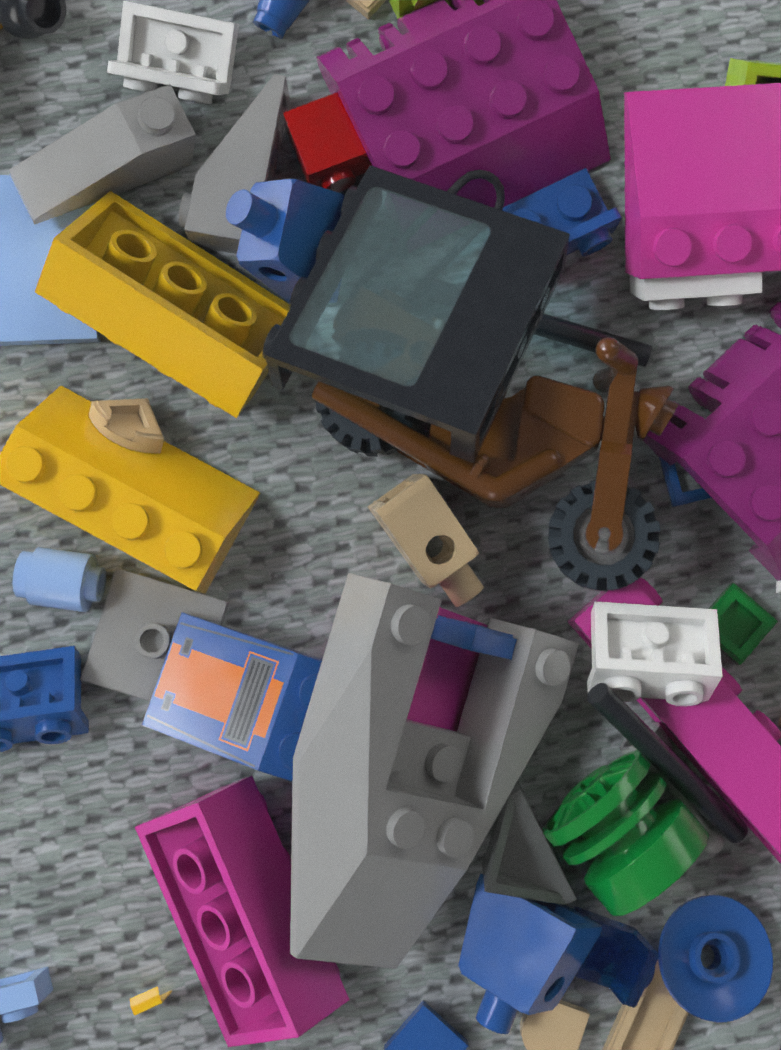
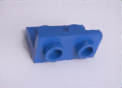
[487,168,622,257]
[0,646,89,752]

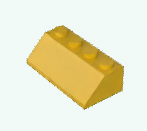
[35,191,290,418]
[0,386,261,594]

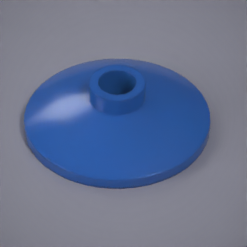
[658,895,773,1022]

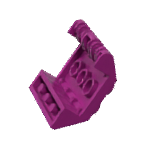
[316,0,611,256]
[643,301,781,581]

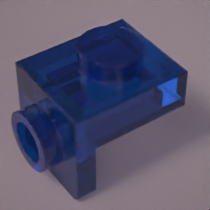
[574,906,659,1008]

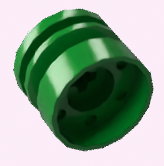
[542,750,710,916]

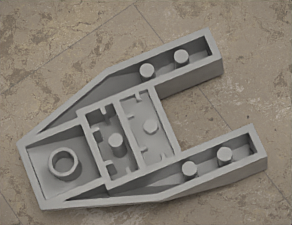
[290,573,579,969]

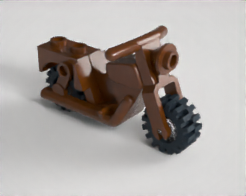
[312,289,678,591]

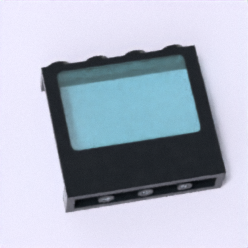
[263,165,570,463]

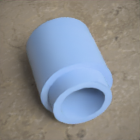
[12,547,106,612]

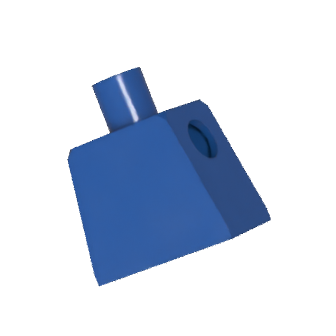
[226,179,345,306]
[458,873,603,1034]

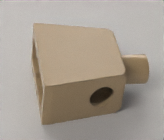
[367,474,484,607]

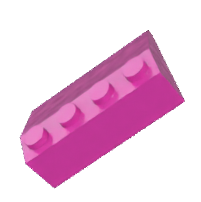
[624,83,781,279]

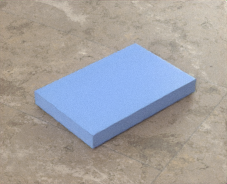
[0,175,101,346]

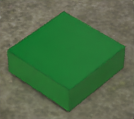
[708,583,778,665]

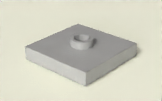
[80,568,229,701]

